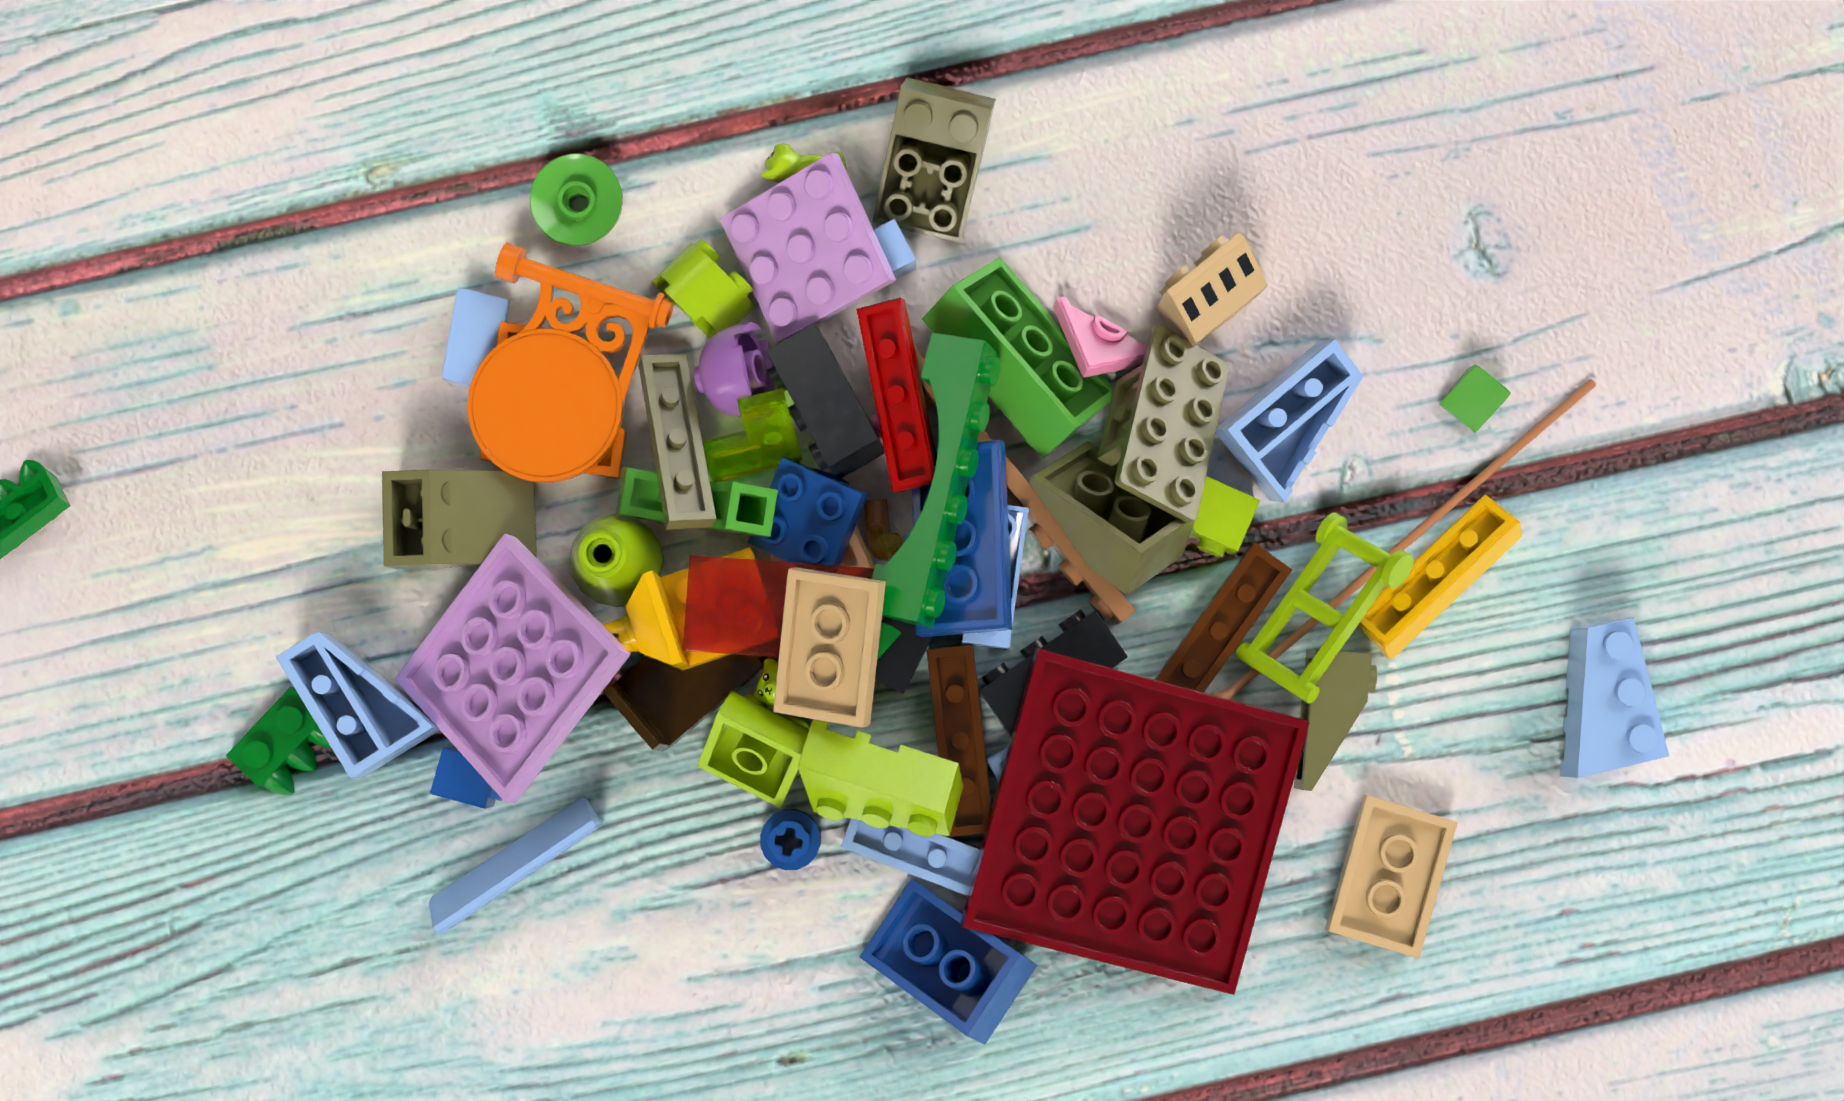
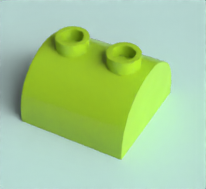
[697,691,809,808]

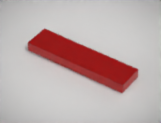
[856,297,937,493]

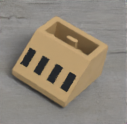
[1155,232,1268,347]

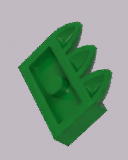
[0,460,71,559]
[226,687,331,795]

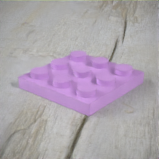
[720,153,896,343]

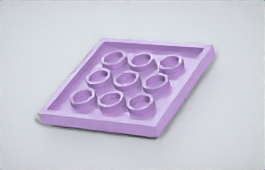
[394,534,631,803]

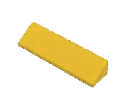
[1357,494,1522,660]

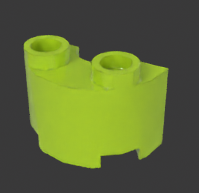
[652,238,755,339]

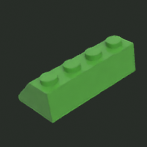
[922,257,1114,459]

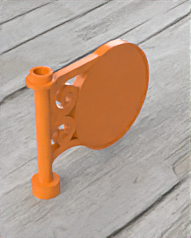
[467,242,674,483]

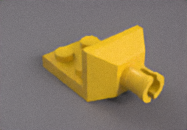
[603,547,781,670]

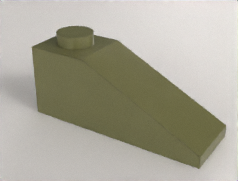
[1294,648,1377,791]

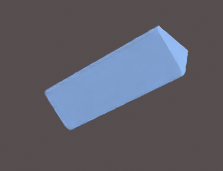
[429,796,603,934]

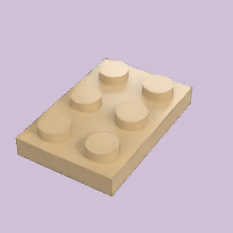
[773,567,886,728]
[1325,794,1458,959]

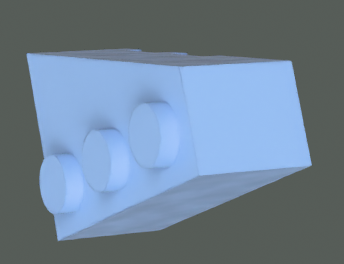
[1215,339,1363,502]
[1560,617,1669,778]
[276,631,440,779]

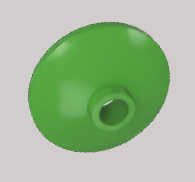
[530,154,623,246]

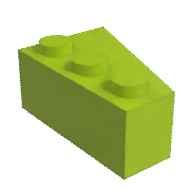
[797,719,963,837]

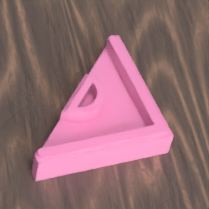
[1053,297,1147,378]

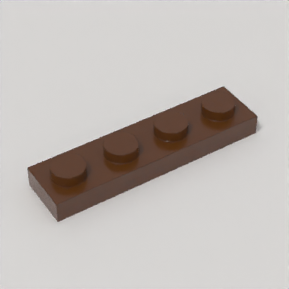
[1154,542,1293,692]
[926,645,992,837]

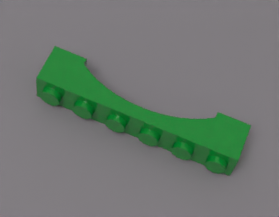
[872,332,1000,628]

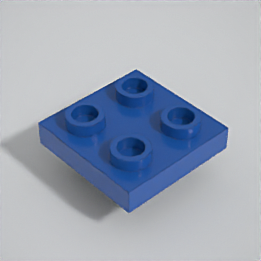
[747,457,869,574]

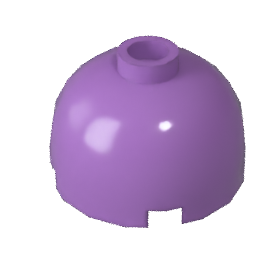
[694,322,777,418]

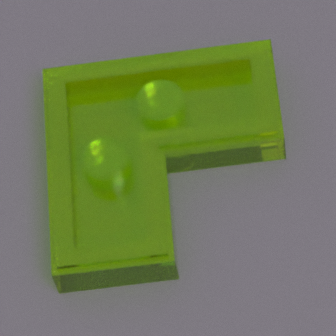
[702,388,803,482]

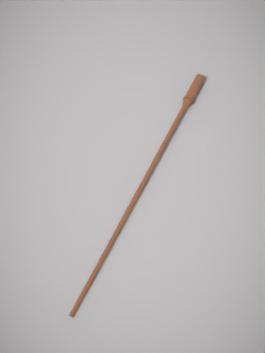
[1211,379,1596,700]

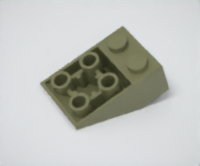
[872,77,996,243]
[382,469,537,570]

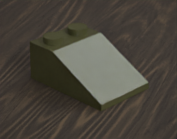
[1029,441,1195,595]

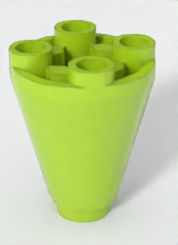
[569,514,664,607]

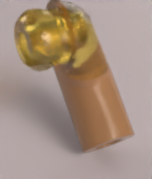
[864,499,903,561]

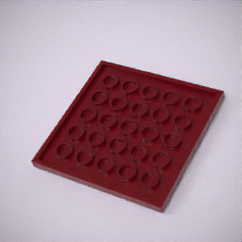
[961,648,1310,995]

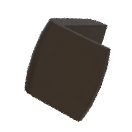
[603,647,763,752]

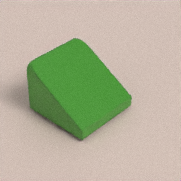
[1439,364,1511,433]

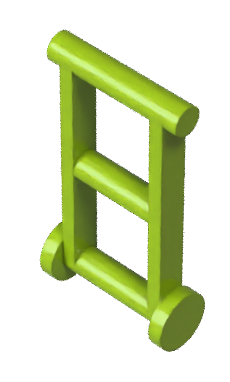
[1236,513,1414,704]

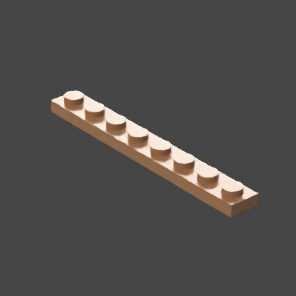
[915,348,1136,624]

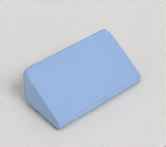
[442,288,510,387]

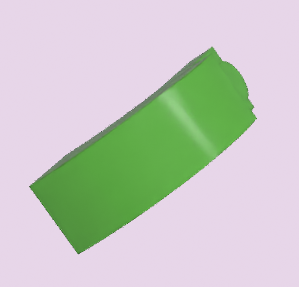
[616,467,778,537]

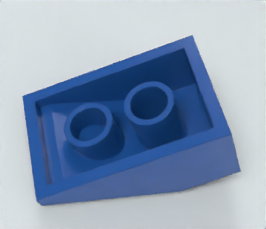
[859,879,1038,1045]

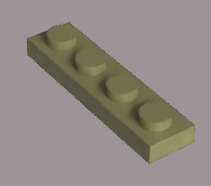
[638,354,716,530]

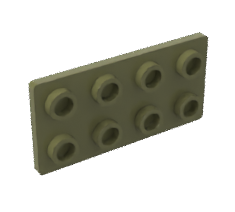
[1097,324,1230,523]

